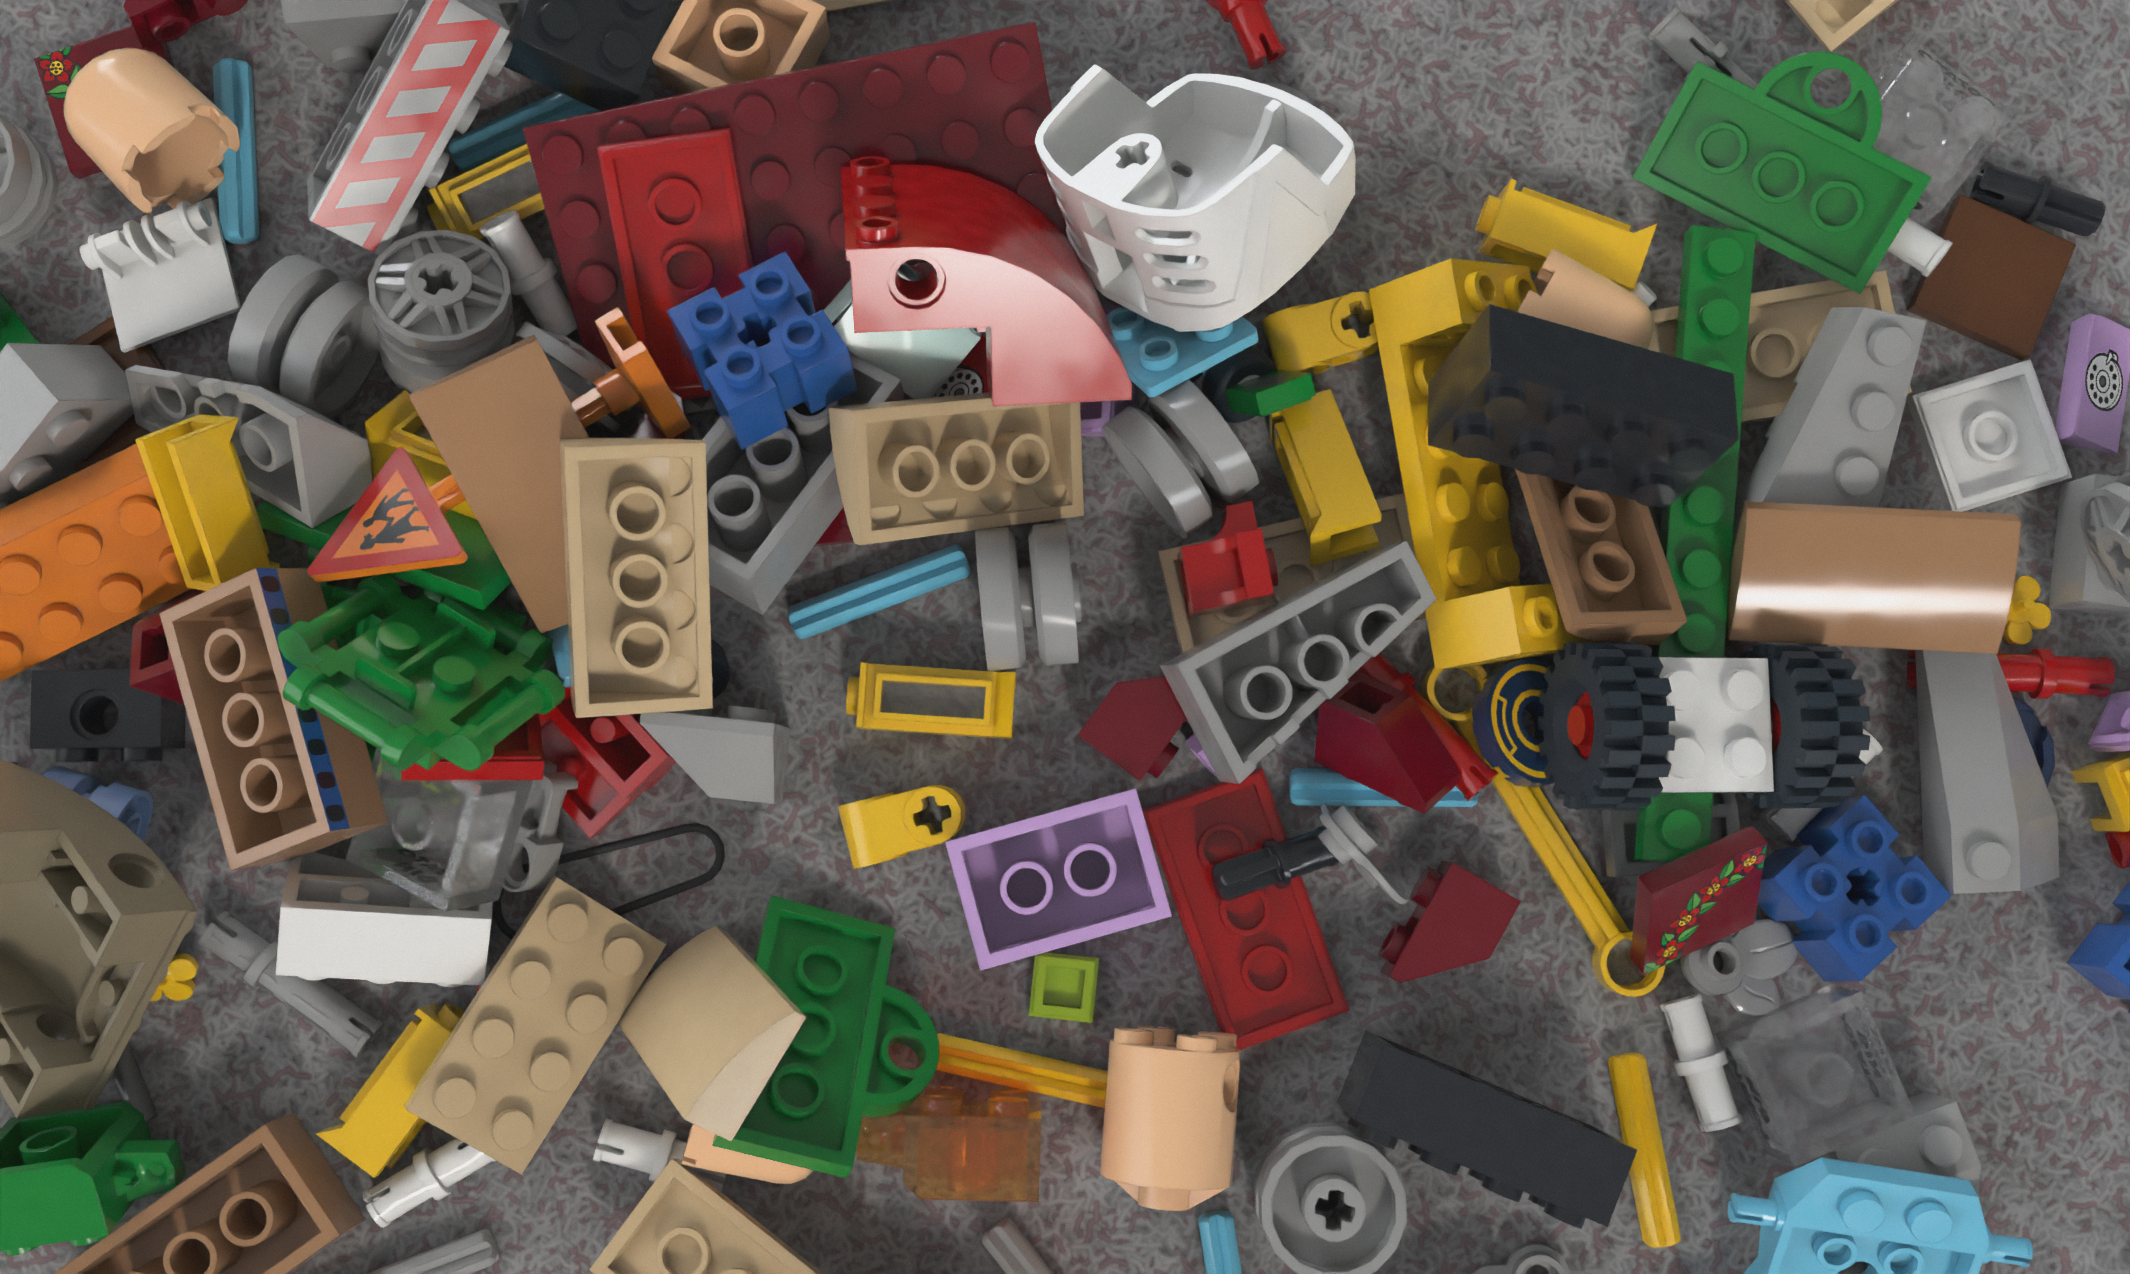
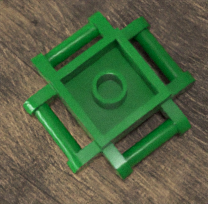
[277,573,565,771]

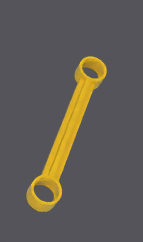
[1422,665,1665,997]

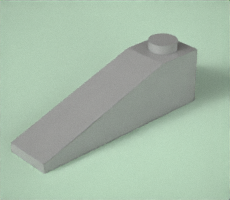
[1915,650,2060,894]

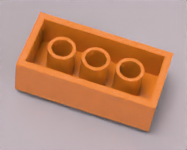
[0,444,191,682]

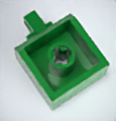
[0,1101,186,1256]

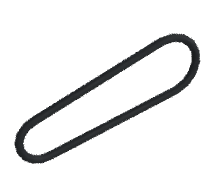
[492,823,725,940]

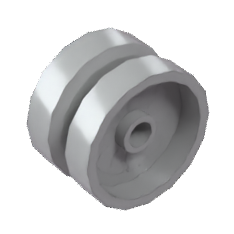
[228,254,381,419]
[1102,379,1259,539]
[975,522,1081,671]
[1253,1123,1407,1274]

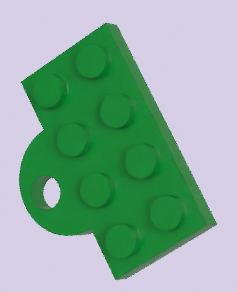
[1632,52,1932,294]
[712,895,939,1178]

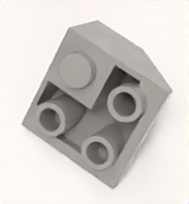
[640,706,791,804]

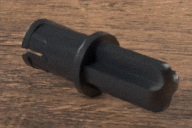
[1969,162,2106,237]
[1211,825,1340,901]

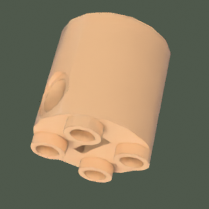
[1100,1025,1241,1211]

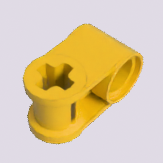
[1261,291,1379,375]
[838,785,966,869]

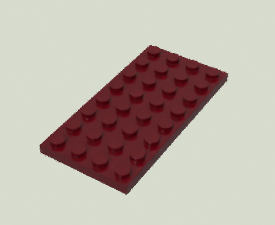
[523,21,1068,370]

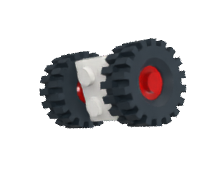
[1538,642,1871,810]

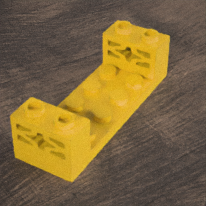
[1369,258,1597,670]

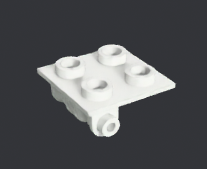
[80,198,241,353]

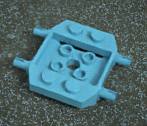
[1728,1157,2033,1274]

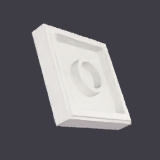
[1906,359,2072,512]

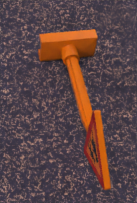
[307,307,691,582]

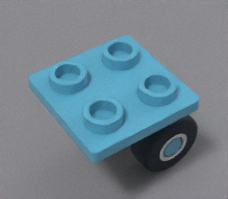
[1107,307,1277,423]

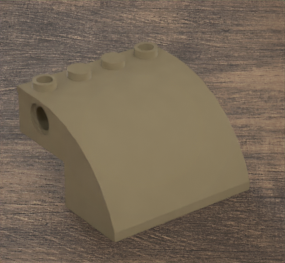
[0,760,198,1119]

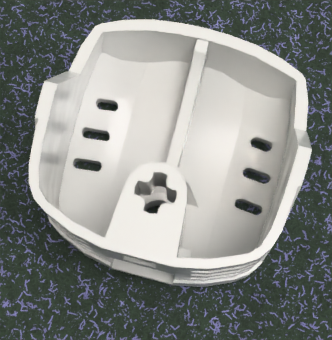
[1035,65,1356,332]

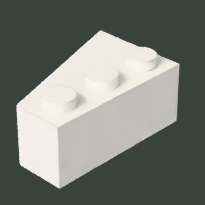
[276,851,494,987]

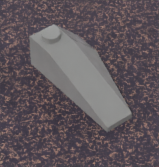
[125,365,372,528]

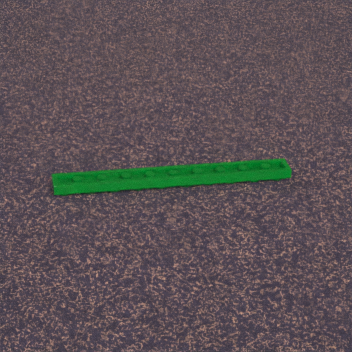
[1634,225,1756,863]

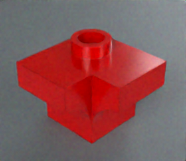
[1177,501,1278,618]

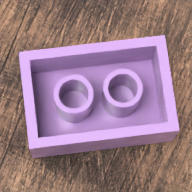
[945,788,1172,971]

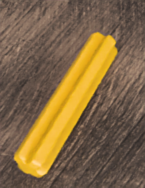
[936,1033,1108,1108]
[1608,1052,1681,1248]

